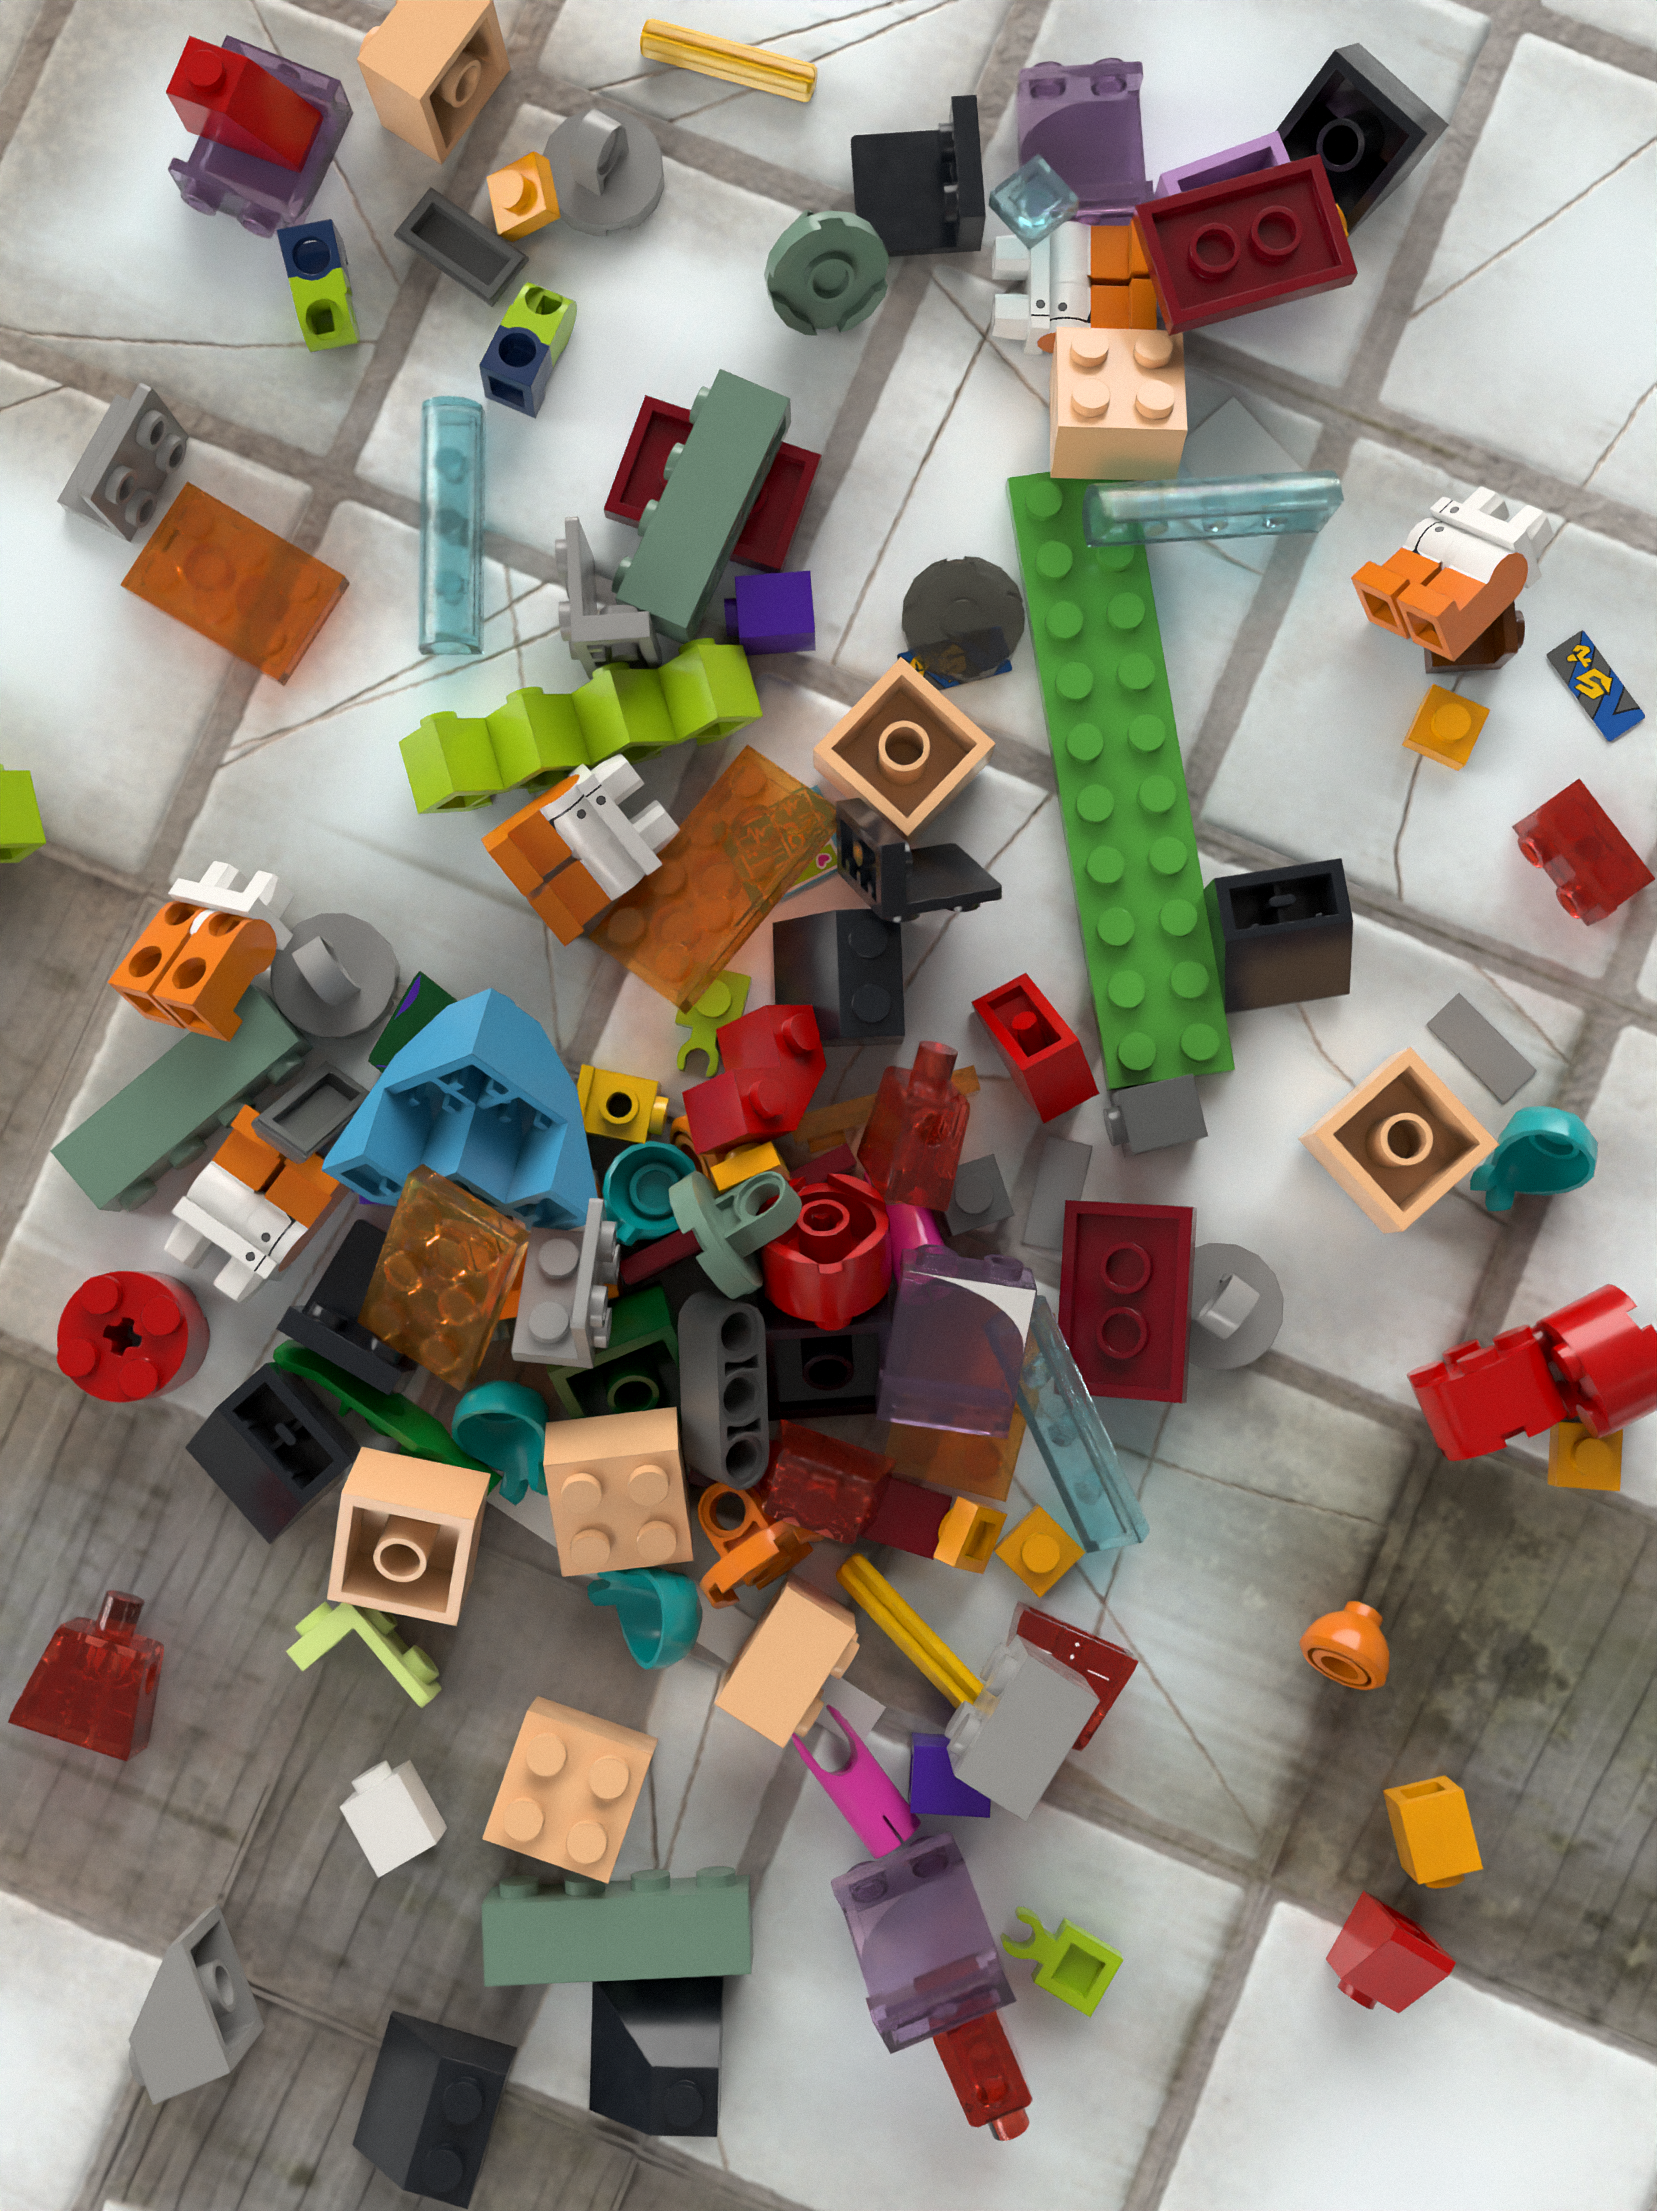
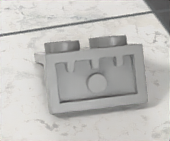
[57,383,189,542]
[555,517,662,679]
[511,1198,621,1368]

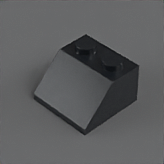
[1276,43,1449,236]
[772,909,905,1047]
[757,1285,895,1421]
[352,2011,518,2209]

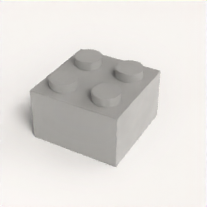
[944,1634,1100,1822]

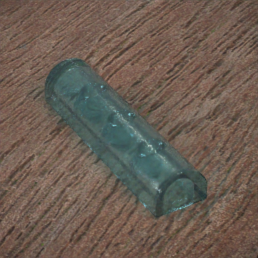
[418,396,486,655]
[1082,470,1344,548]
[982,1295,1150,1553]

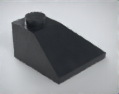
[589,1975,724,2137]

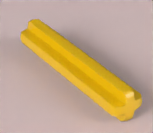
[640,18,818,102]
[835,1553,984,1709]

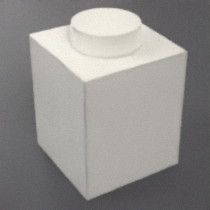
[340,1760,447,1878]

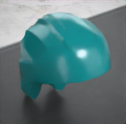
[1470,1106,1598,1212]
[602,1141,696,1246]
[452,1380,550,1506]
[587,1567,703,1670]

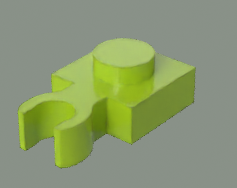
[675,961,752,1079]
[1000,1907,1124,2018]

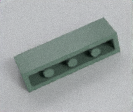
[611,369,791,644]
[50,983,314,1212]
[482,1866,754,1987]

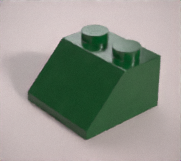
[546,1280,682,1434]

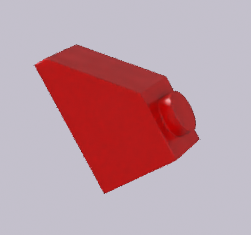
[166,36,324,174]
[971,973,1100,1124]
[1326,1890,1456,2014]

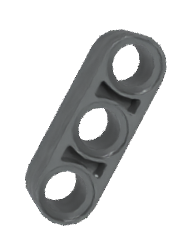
[678,1291,769,1490]

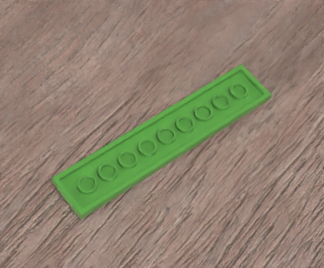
[1006,471,1235,1091]

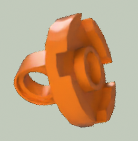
[698,1482,824,1609]

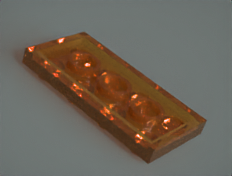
[588,744,836,1015]

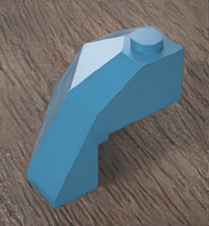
[321,988,598,1231]

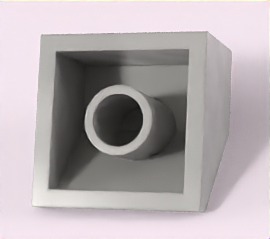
[128,1904,265,2105]

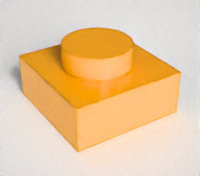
[486,151,561,242]
[1402,683,1490,771]
[710,1141,791,1195]
[1548,1421,1623,1491]
[933,1496,1008,1574]
[993,1503,1086,1598]

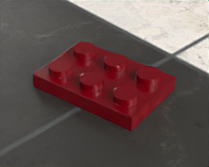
[1132,154,1358,336]
[603,395,822,574]
[1054,1200,1197,1403]

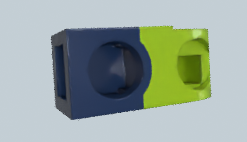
[276,219,360,353]
[479,282,577,419]

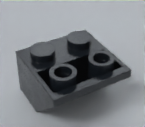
[1203,858,1353,1015]
[185,1362,361,1544]

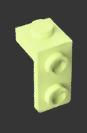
[286,1601,442,1708]

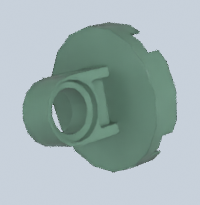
[764,209,890,336]
[669,1171,802,1299]

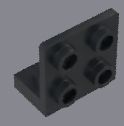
[850,95,986,257]
[835,798,1002,922]
[276,1219,467,1395]

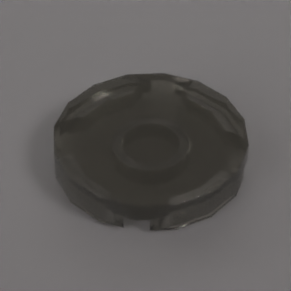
[901,556,1025,682]

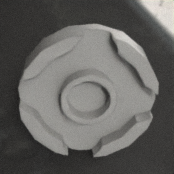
[542,108,664,236]
[270,913,400,1039]
[1189,1243,1284,1370]

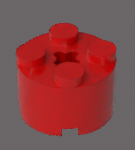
[758,1174,892,1330]
[56,1271,210,1403]
[1531,1284,1657,1439]
[1407,1325,1568,1461]

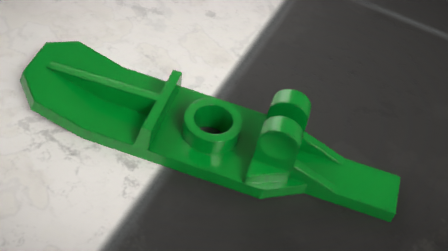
[273,1339,503,1496]

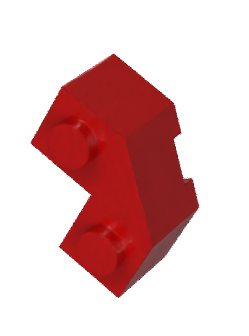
[682,1005,827,1155]

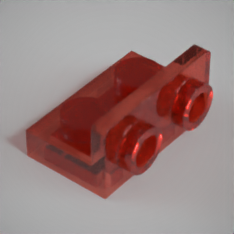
[1512,778,1655,926]

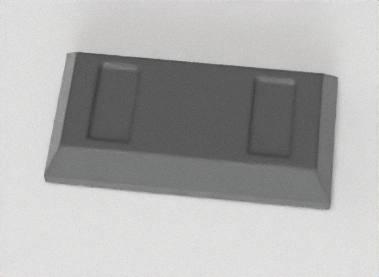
[394,187,529,307]
[251,1061,370,1165]

